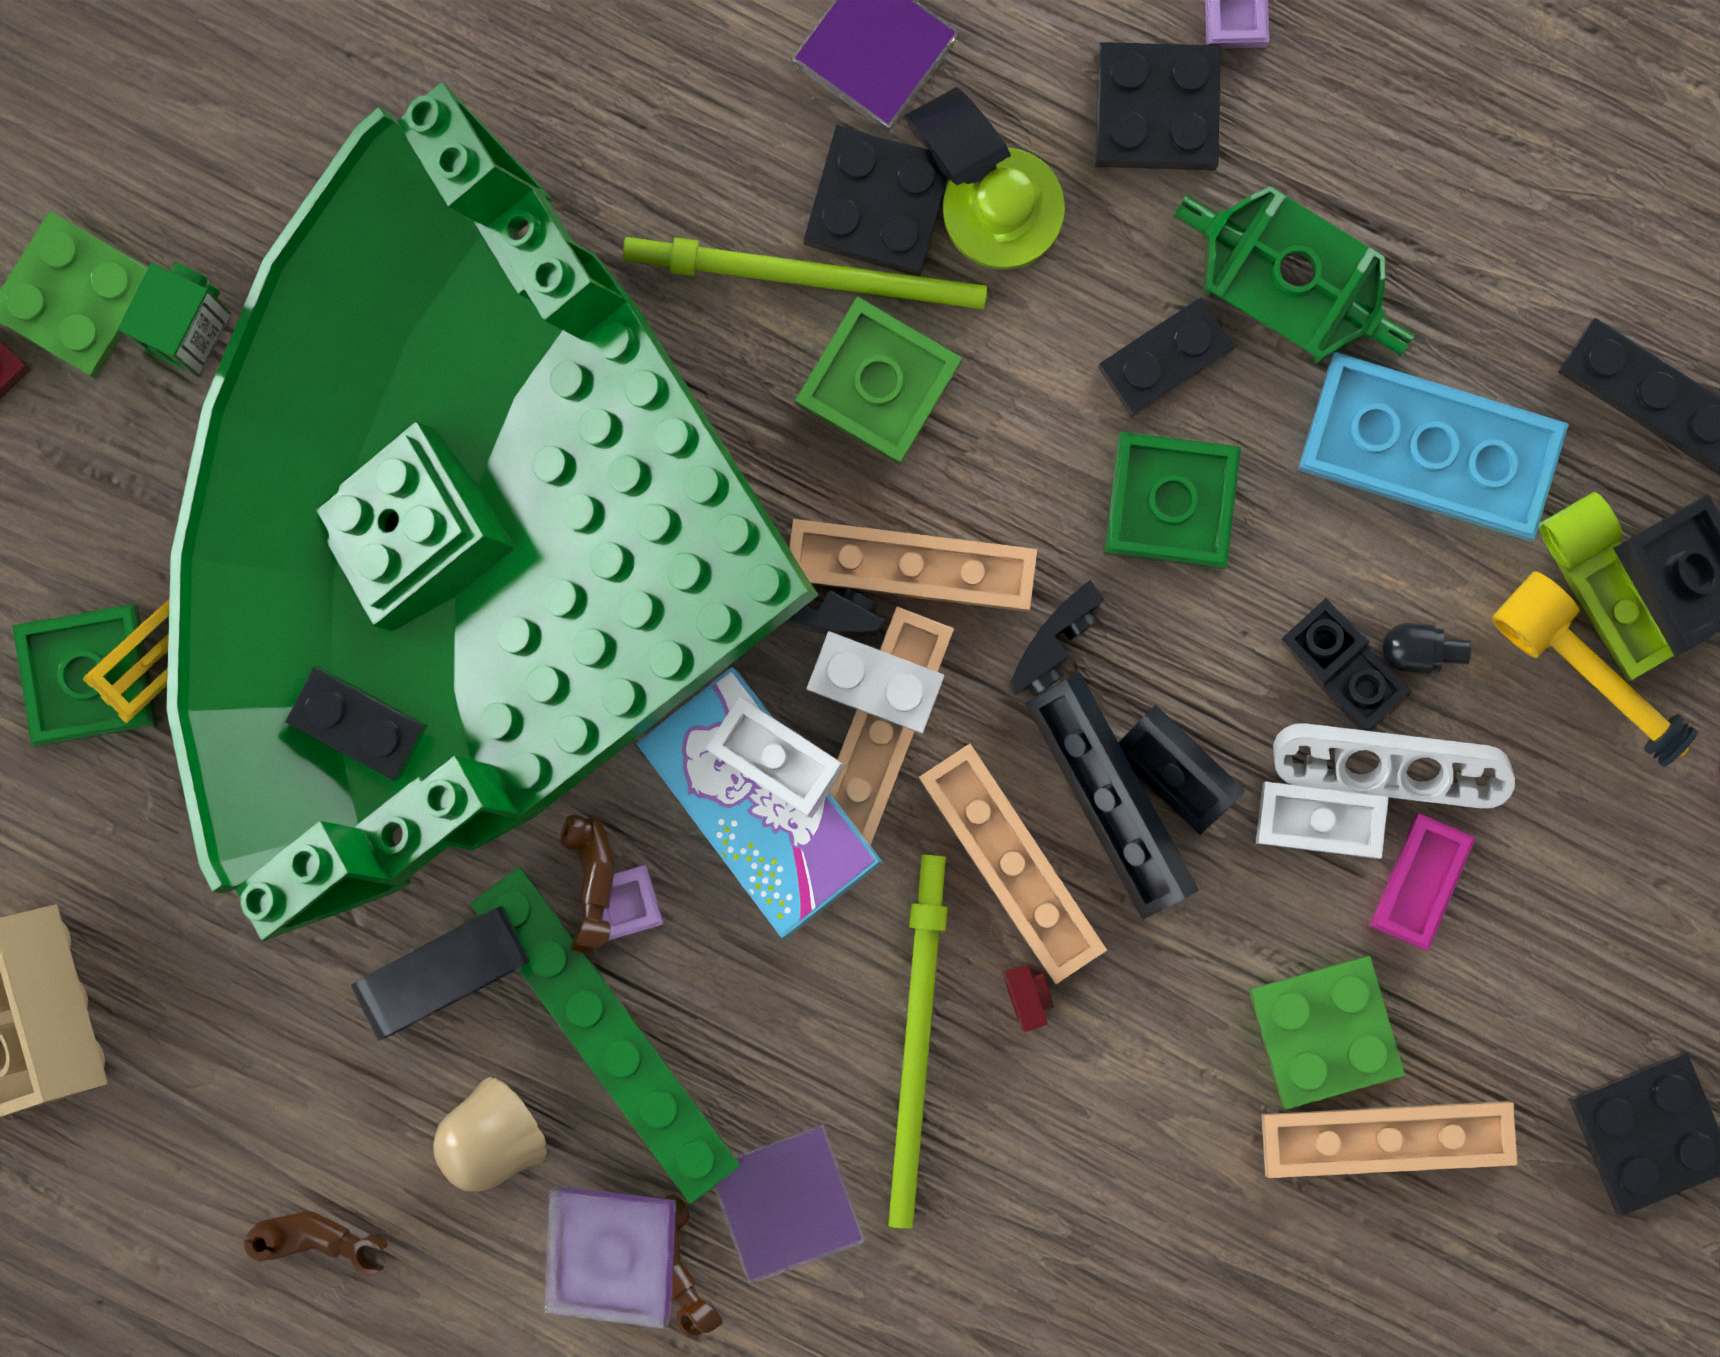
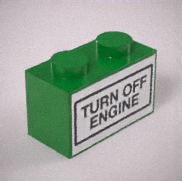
[118,262,231,378]

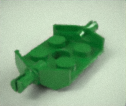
[1173,186,1415,364]

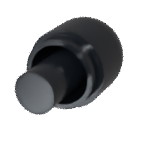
[1383,623,1471,674]

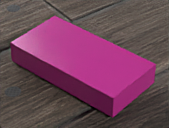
[1368,813,1476,951]

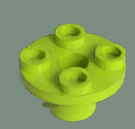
[943,147,1065,270]

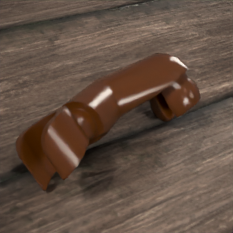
[561,815,615,954]
[660,1195,723,1336]
[244,1211,388,1276]

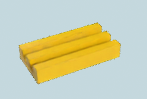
[83,598,170,724]

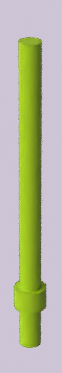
[623,237,987,310]
[888,855,948,1229]

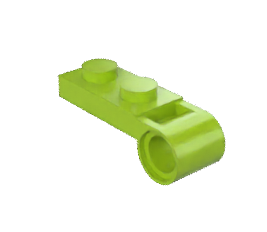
[1539,492,1674,682]

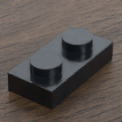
[1098,297,1235,417]
[285,667,428,781]
[1118,704,1245,835]

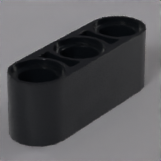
[351,906,531,1041]

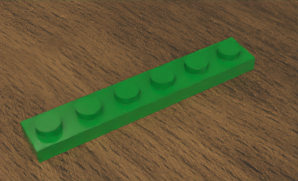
[470,866,742,1204]

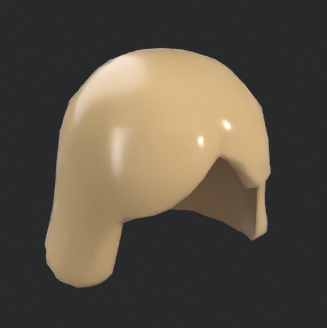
[433,1077,547,1192]

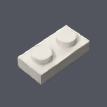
[806,631,945,734]
[705,697,846,818]
[1255,782,1388,859]

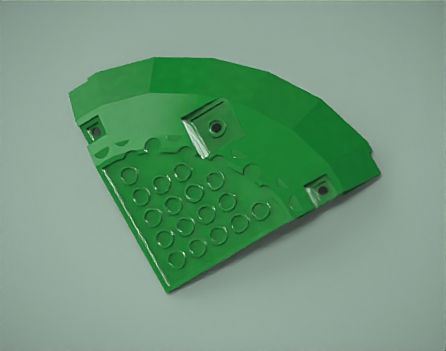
[167,82,818,941]

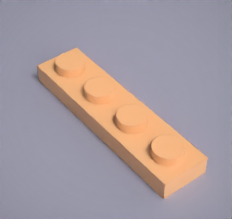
[789,519,1037,612]
[830,607,954,846]
[918,743,1107,985]
[1261,1101,1517,1178]

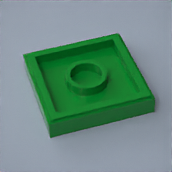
[1104,431,1241,569]
[12,604,158,747]

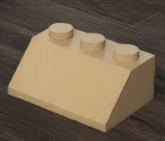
[0,904,108,1118]

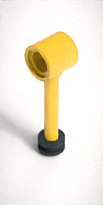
[1491,571,1698,767]

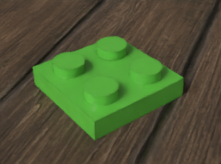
[0,211,148,379]
[795,296,963,465]
[1248,956,1405,1110]

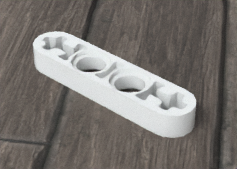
[1273,723,1515,809]

